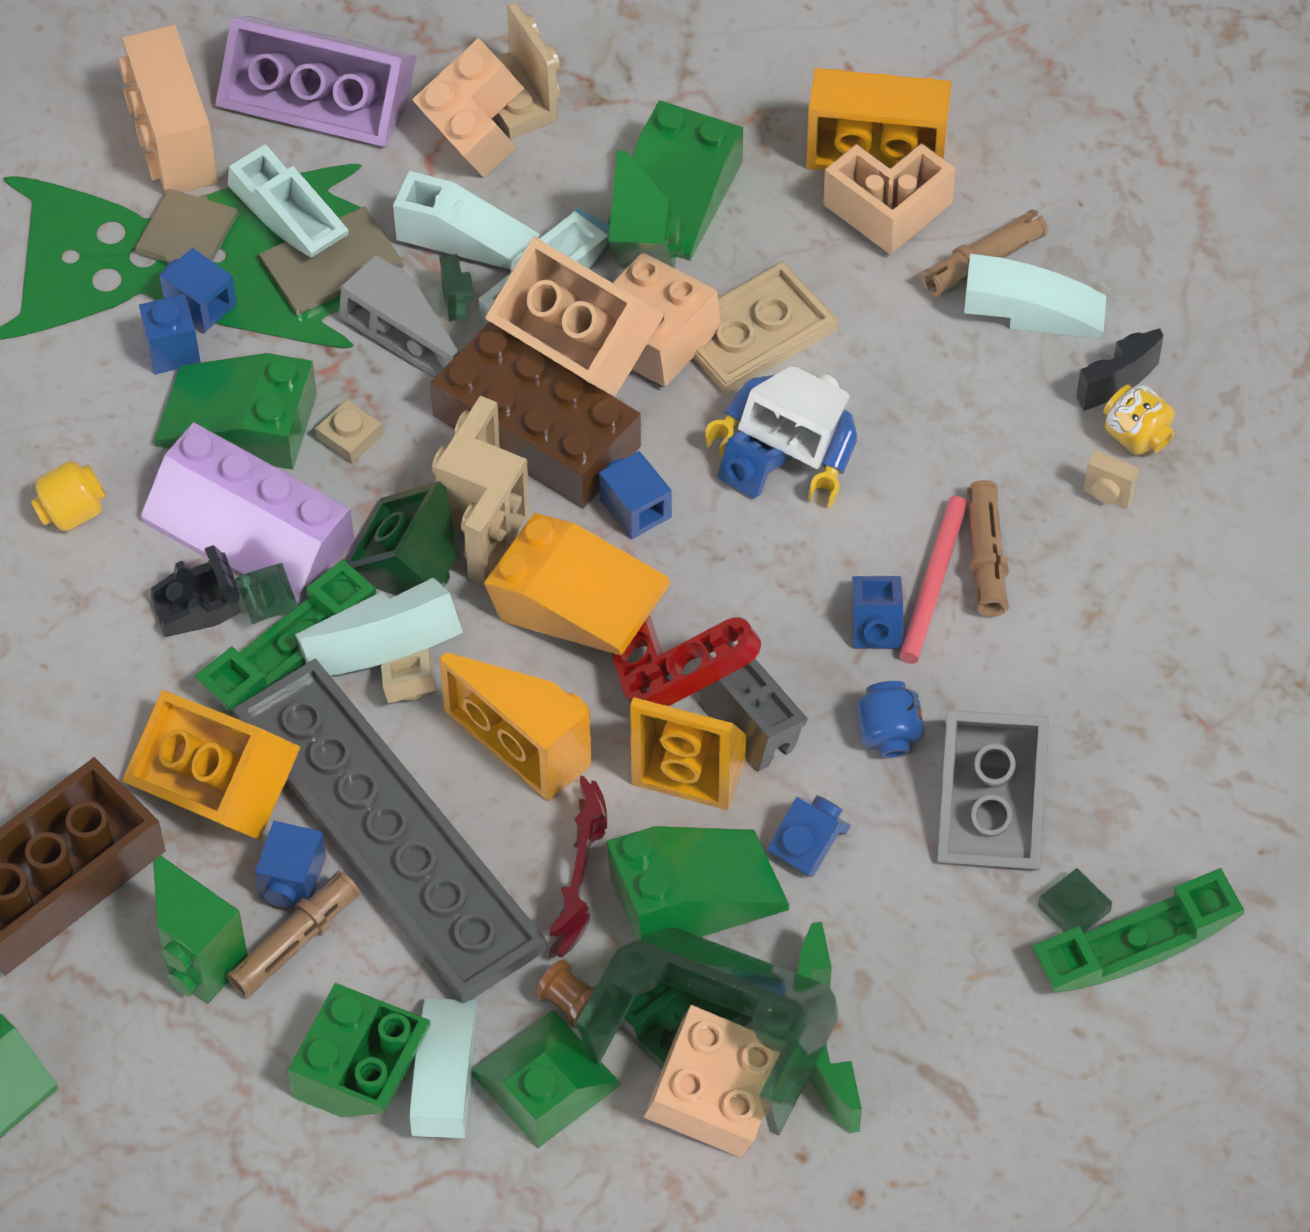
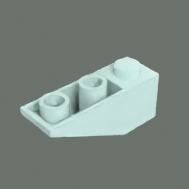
[393,171,542,270]

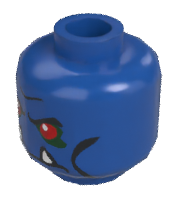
[856,681,925,758]

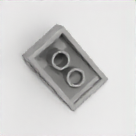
[937,710,1049,870]

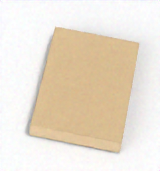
[692,261,839,395]

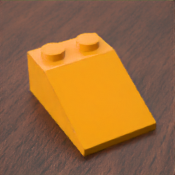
[484,512,671,655]
[439,652,591,802]
[122,689,301,840]
[630,697,746,810]

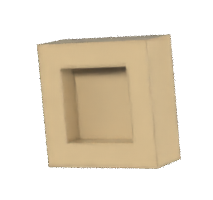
[315,399,384,464]
[1083,450,1140,510]
[381,648,436,703]

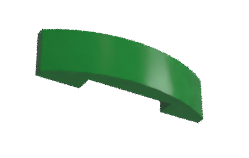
[194,559,376,711]
[1032,868,1244,993]
[795,922,862,1133]

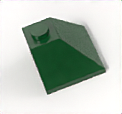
[345,481,458,596]

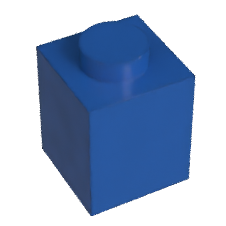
[159,247,237,333]
[139,294,201,375]
[599,451,672,540]
[255,820,326,908]

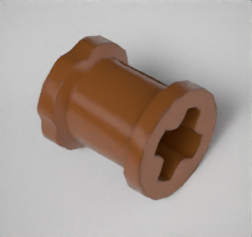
[535,959,605,1028]

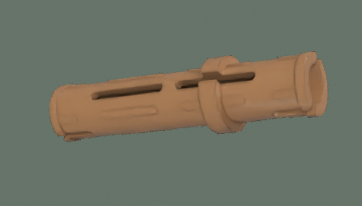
[921,209,1047,297]
[967,480,1009,617]
[226,870,360,999]

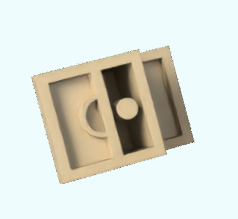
[432,396,530,586]

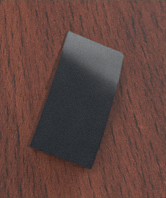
[1076,328,1164,411]

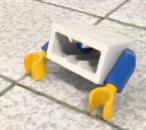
[705,366,857,508]

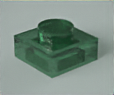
[439,254,474,322]
[235,563,298,625]
[1038,868,1112,933]

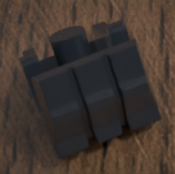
[151,545,241,637]

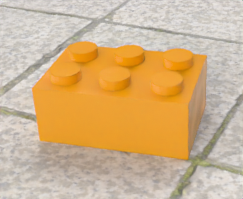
[806,68,952,171]

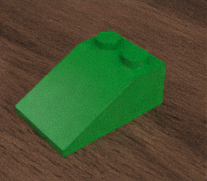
[607,100,743,261]
[154,353,317,470]
[606,826,789,955]

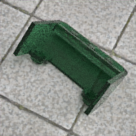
[576,928,839,1136]

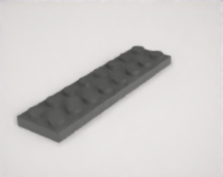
[233,658,548,1003]

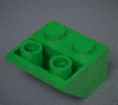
[288,983,431,1117]

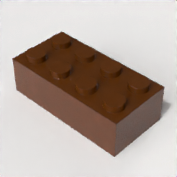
[430,321,641,509]
[0,757,166,976]

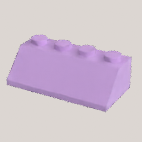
[215,16,416,147]
[141,422,354,608]

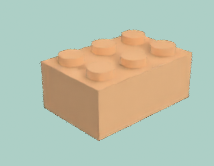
[118,25,218,194]
[485,236,664,396]

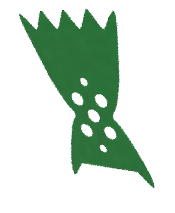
[0,164,362,348]

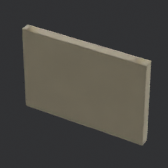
[259,206,404,315]

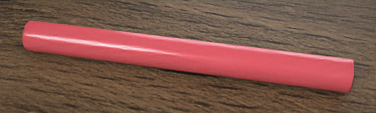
[899,496,968,664]

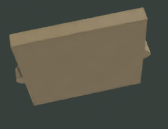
[135,188,238,265]

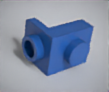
[767,795,851,876]

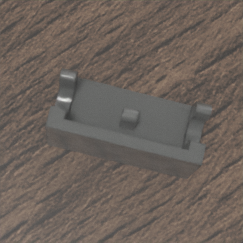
[699,658,808,771]

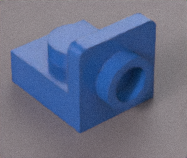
[718,431,793,499]
[852,576,903,648]

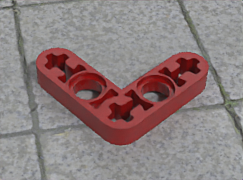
[611,615,761,706]

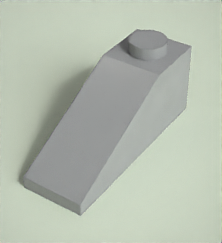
[339,255,459,378]

